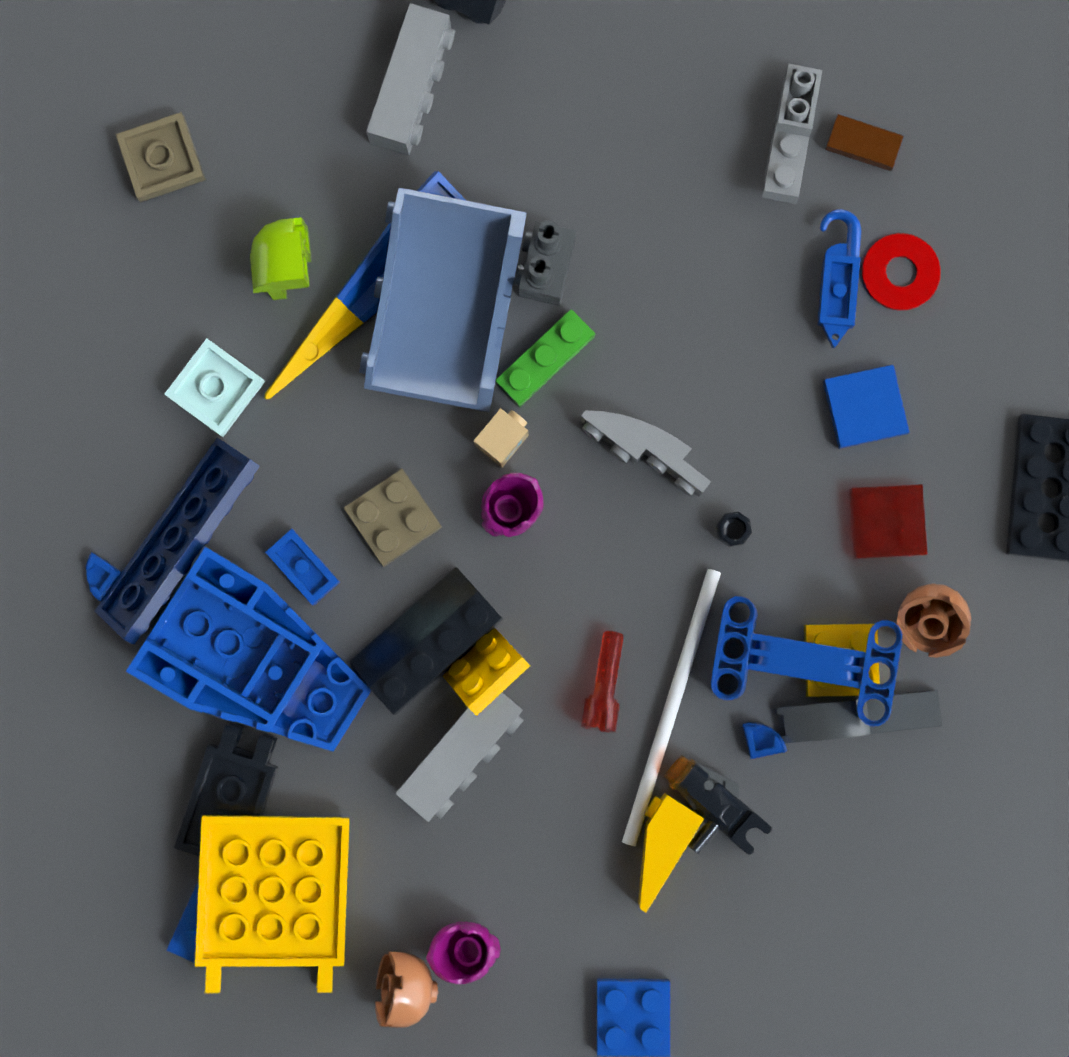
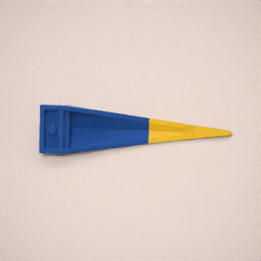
[264,171,467,399]

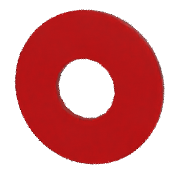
[862,233,941,311]

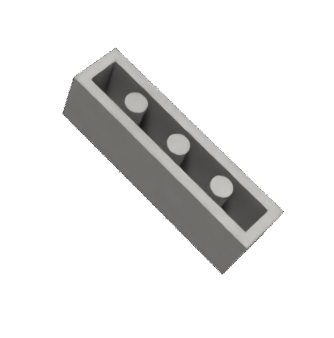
[366,3,455,155]
[396,692,524,822]

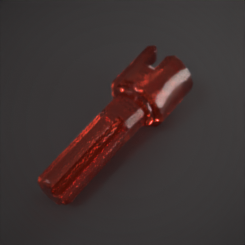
[581,631,624,733]

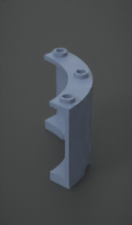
[359,188,527,412]

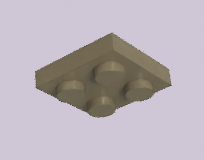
[116,112,206,202]
[344,469,443,567]

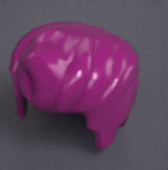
[481,472,544,537]
[426,921,501,984]

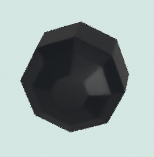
[716,511,752,547]

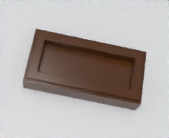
[825,114,904,171]

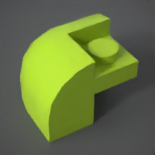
[250,217,311,300]

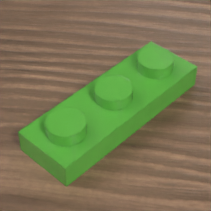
[495,309,596,408]

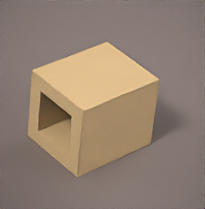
[474,408,529,468]

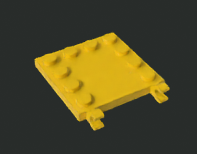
[195,815,349,993]

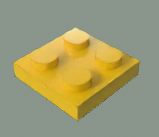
[804,624,880,697]
[443,628,530,716]

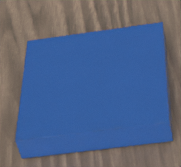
[823,365,910,449]

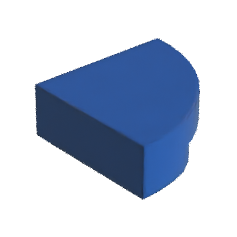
[86,552,122,602]
[742,722,788,759]

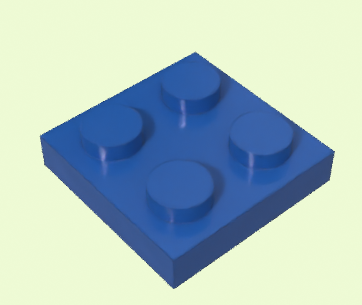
[597,979,670,1056]

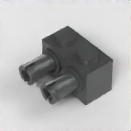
[514,221,576,306]

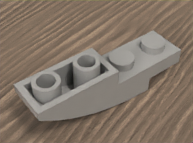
[762,64,823,204]
[580,410,711,496]

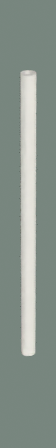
[622,569,721,847]

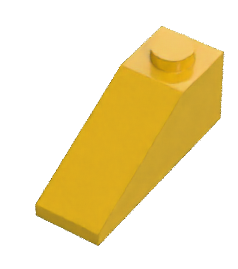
[638,793,704,913]

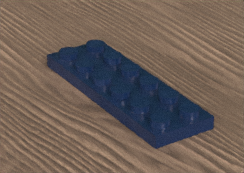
[94,437,260,645]

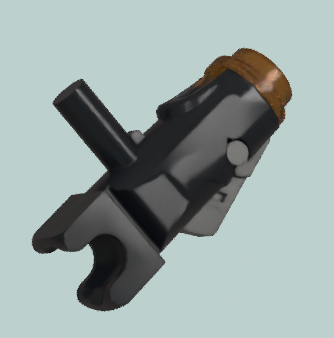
[664,755,772,855]

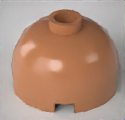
[896,583,971,658]
[375,952,438,1028]

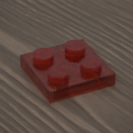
[849,484,928,559]

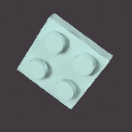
[164,338,265,437]

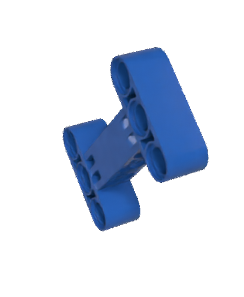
[711,596,902,726]

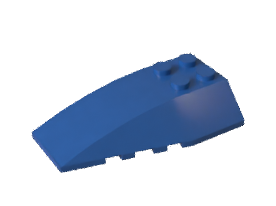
[126,546,371,752]

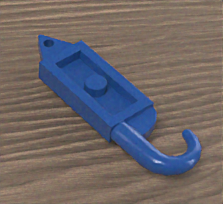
[817,209,861,348]

